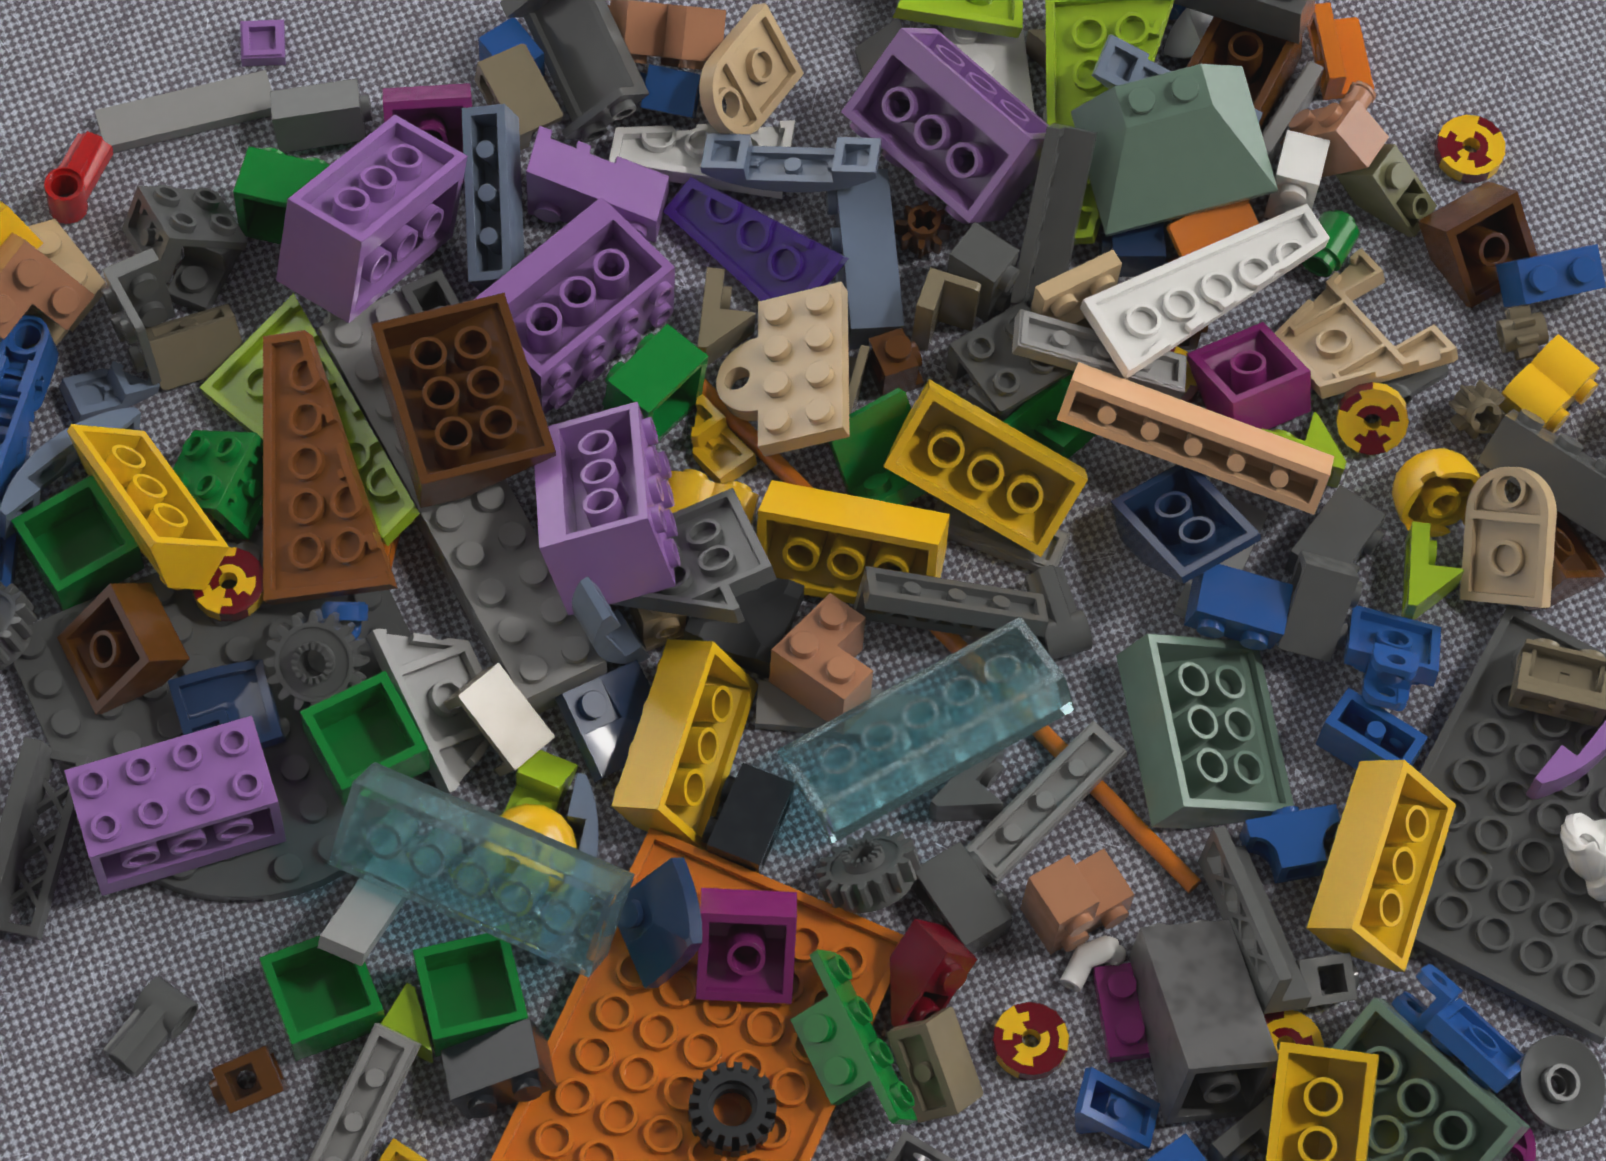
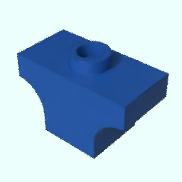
[1239,804,1341,884]

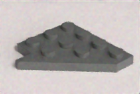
[613,488,777,624]

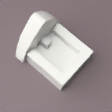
[1164,8,1214,59]

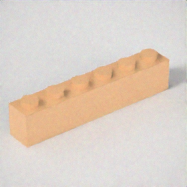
[1057,362,1334,515]

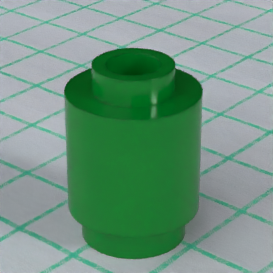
[1302,210,1360,277]

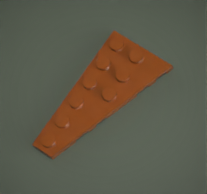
[263,330,398,605]

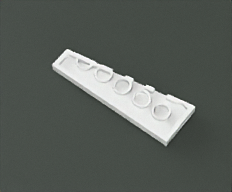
[1080,203,1330,379]

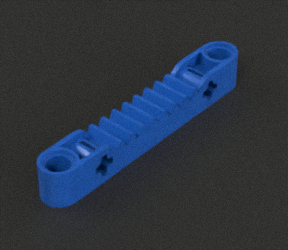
[0,315,59,501]

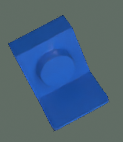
[1074,1067,1160,1150]

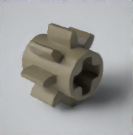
[1496,304,1549,361]
[1448,380,1506,439]

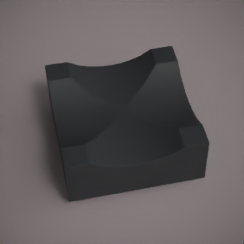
[683,578,805,678]

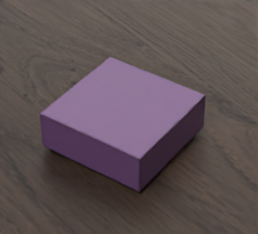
[240,19,286,67]

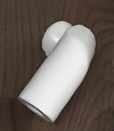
[1060,935,1126,992]

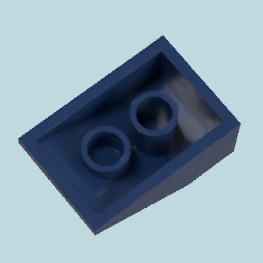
[1111,464,1262,584]

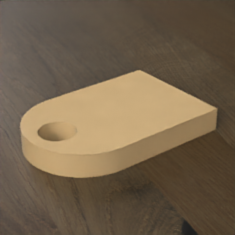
[699,3,804,134]
[1460,467,1557,608]

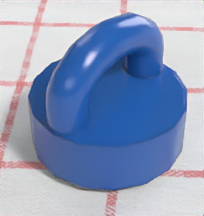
[322,602,368,639]

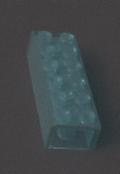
[777,616,1075,845]
[328,762,635,978]

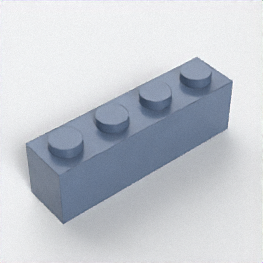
[462,104,525,293]
[826,169,905,349]

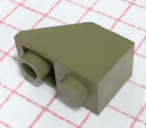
[1336,144,1437,237]

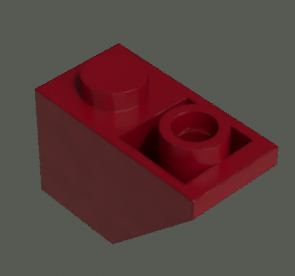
[890,919,978,1027]

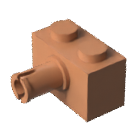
[1280,81,1389,178]

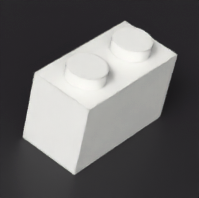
[1264,130,1330,219]

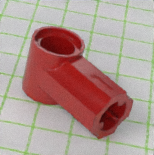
[44,131,113,224]

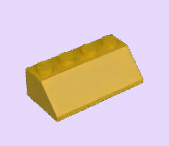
[883,379,1088,557]
[67,424,229,590]
[756,480,950,604]
[611,639,758,850]
[1306,760,1456,972]
[1266,1042,1379,1161]

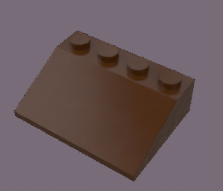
[371,293,556,509]

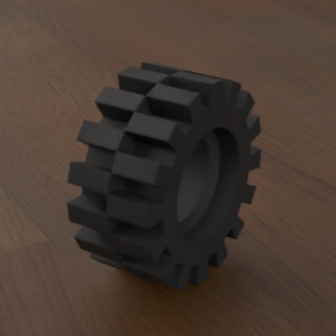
[688,1062,777,1157]

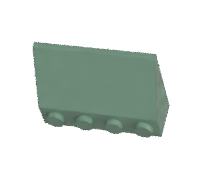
[1116,633,1294,829]
[1332,997,1530,1161]

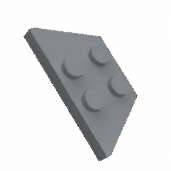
[366,628,490,798]

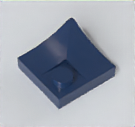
[168,659,286,749]
[555,660,651,782]
[609,857,702,989]

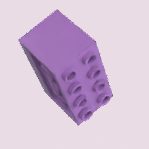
[841,28,1049,224]
[276,115,468,323]
[473,197,675,415]
[534,402,681,616]
[64,716,286,896]

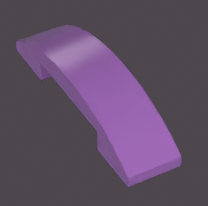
[1526,721,1606,800]

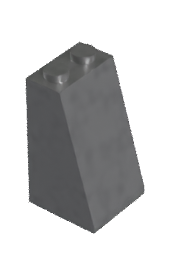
[1129,920,1278,1124]

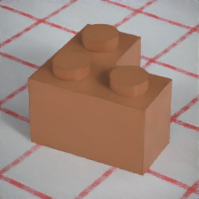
[610,0,726,70]
[0,232,95,339]
[769,593,873,731]
[1020,848,1135,955]

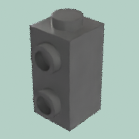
[270,78,373,152]

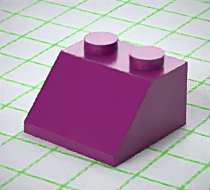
[383,83,472,183]
[1186,322,1311,429]
[696,888,797,1004]

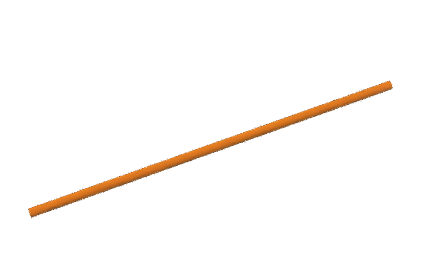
[702,378,1202,893]

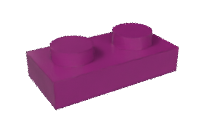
[1092,963,1150,1063]

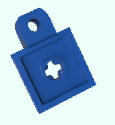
[1344,605,1441,711]
[1391,964,1524,1093]

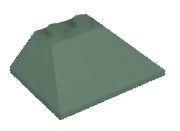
[1071,64,1278,237]

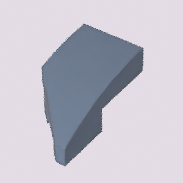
[59,361,160,423]

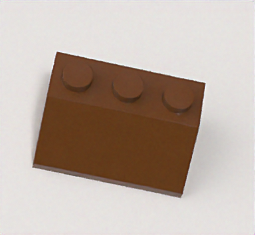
[1187,17,1303,133]

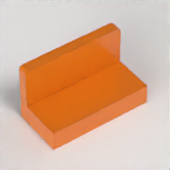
[1307,2,1374,100]
[1166,200,1259,263]

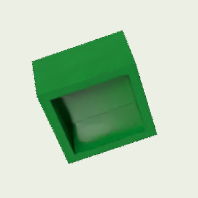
[233,146,330,244]
[602,323,708,445]
[11,475,144,611]
[300,671,430,810]
[413,928,528,1057]
[259,935,385,1061]

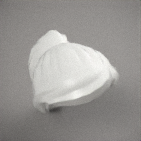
[1560,813,1606,902]

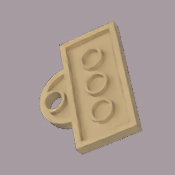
[716,281,850,457]

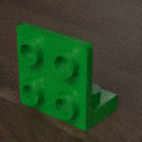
[829,388,928,505]
[173,430,263,540]

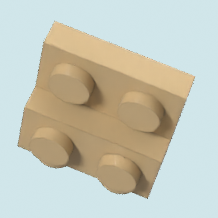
[1031,250,1122,329]

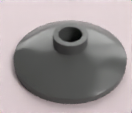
[1518,1035,1606,1131]

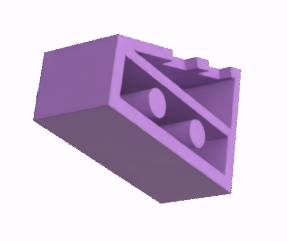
[526,126,669,242]

